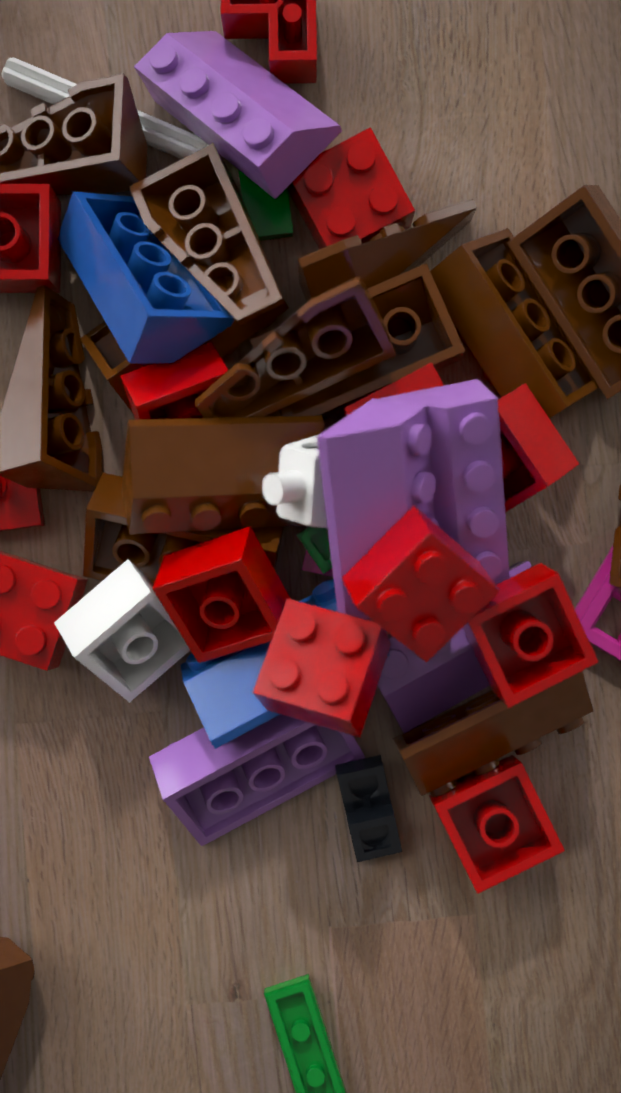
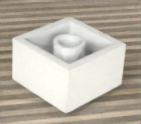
[54,559,190,703]

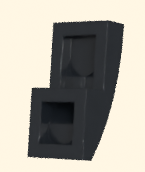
[335,755,402,862]

